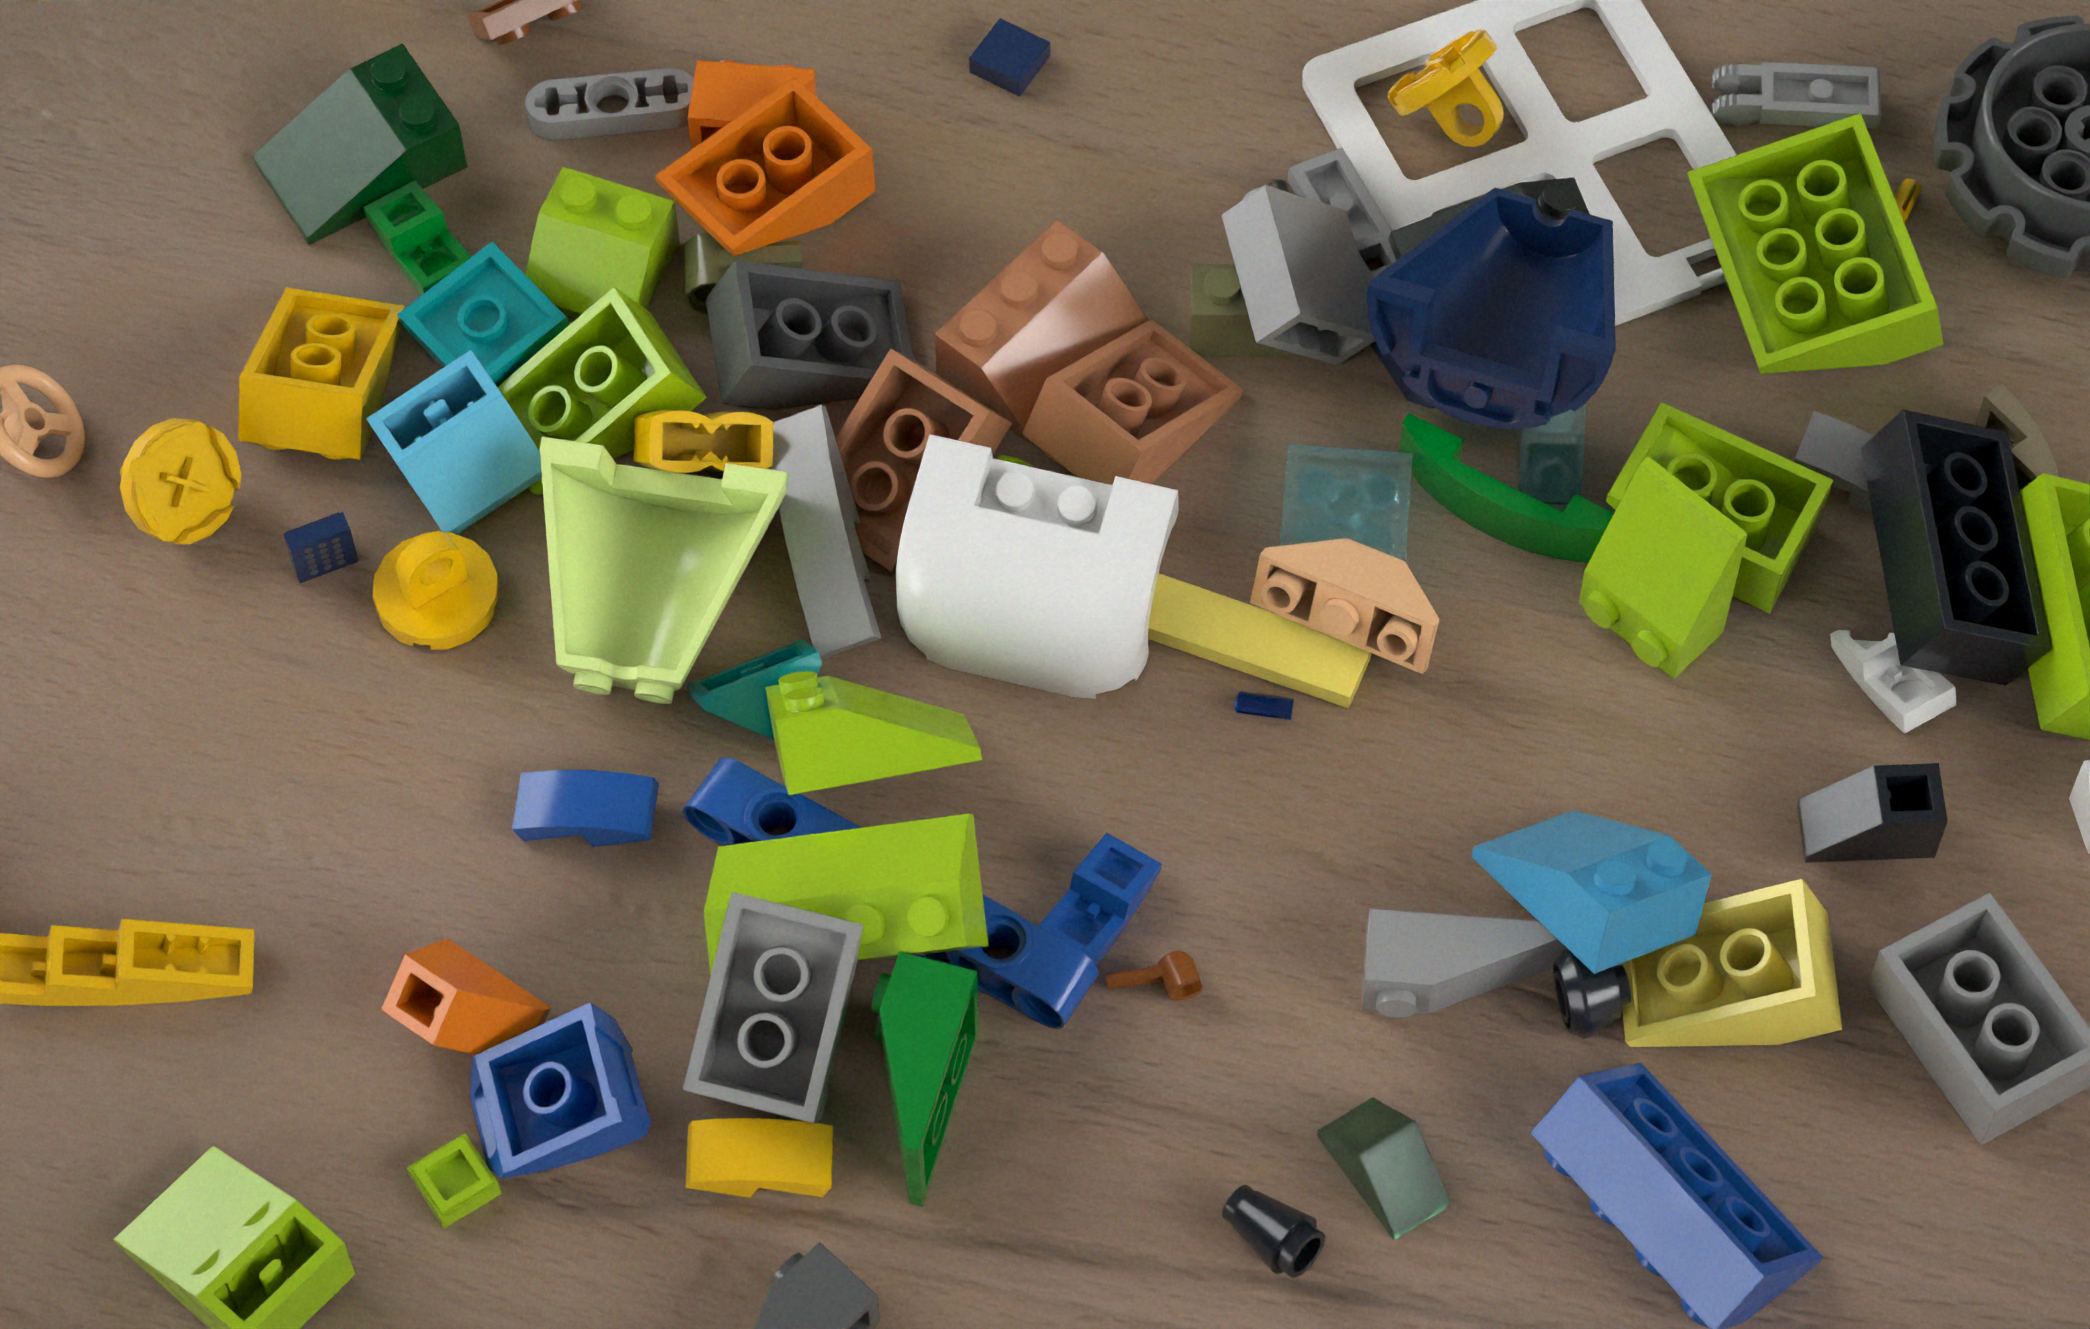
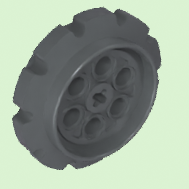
[1933,16,2090,279]

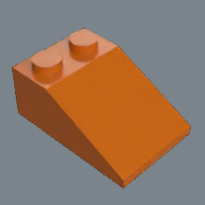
[655,77,876,257]

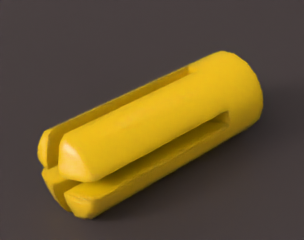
[1895,178,1922,223]

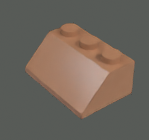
[935,220,1148,442]

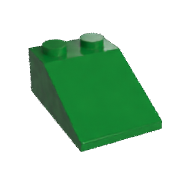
[872,951,979,1206]

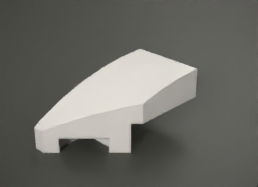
[1830,630,1956,734]

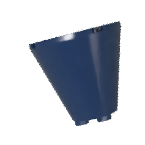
[1367,188,1616,429]

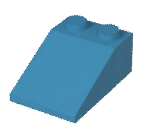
[1471,810,1712,974]

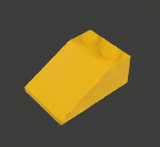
[238,287,405,460]

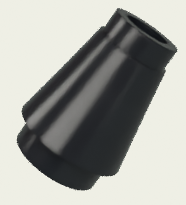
[1222,1185,1325,1278]

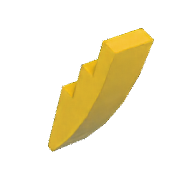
[0,919,254,1006]

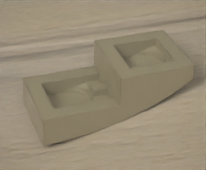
[1975,383,2060,491]

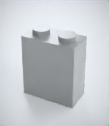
[1222,185,1375,365]

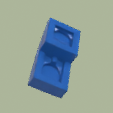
[512,770,659,847]
[1038,833,1162,966]

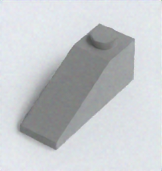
[1362,908,1566,1018]

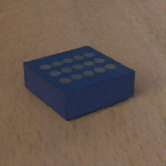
[283,512,359,583]

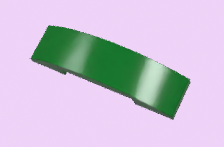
[1399,413,1614,563]

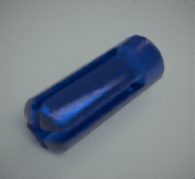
[1235,691,1294,720]

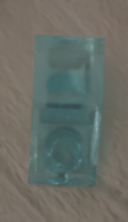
[1517,402,1587,505]

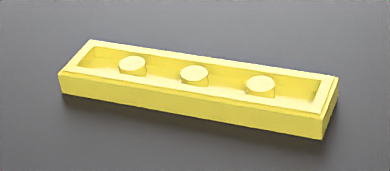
[1148,573,1371,709]

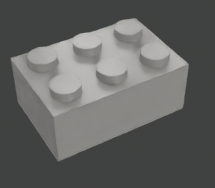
[1867,893,2090,1145]

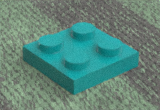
[397,242,569,387]

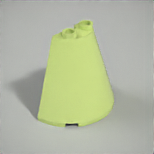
[540,437,789,704]

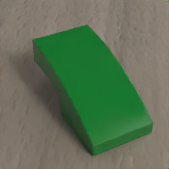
[363,180,472,296]

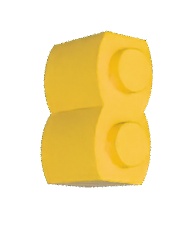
[633,410,774,473]

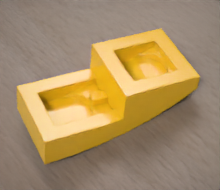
[686,1118,833,1198]

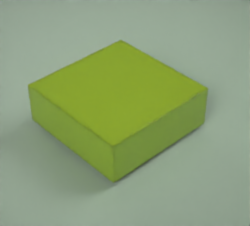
[407,1133,502,1229]

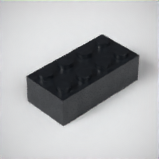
[1861,409,2051,686]

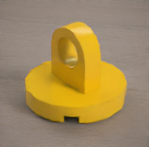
[1387,29,1503,147]
[120,418,241,544]
[372,531,500,650]

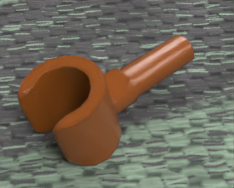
[1106,951,1202,1000]

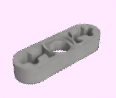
[525,68,694,140]

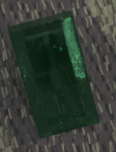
[1317,1097,1450,1240]

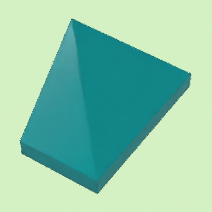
[686,639,823,740]

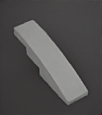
[771,405,881,659]

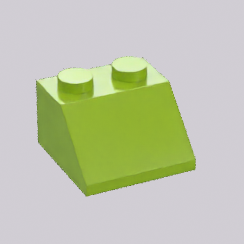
[525,167,680,319]

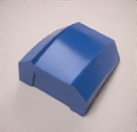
[470,1002,652,1179]

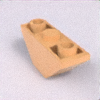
[1250,538,1440,674]

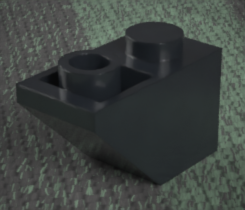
[1797,763,1948,863]

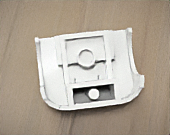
[896,434,1179,699]

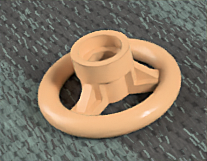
[0,364,85,478]

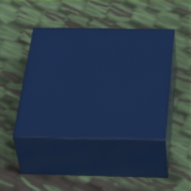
[969,18,1050,97]

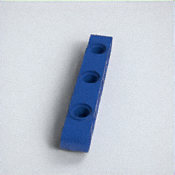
[682,757,1099,1029]

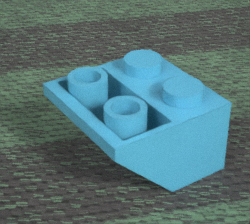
[366,350,542,534]

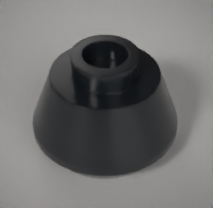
[1553,949,1631,1039]

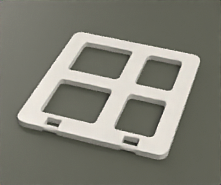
[1302,0,1737,326]

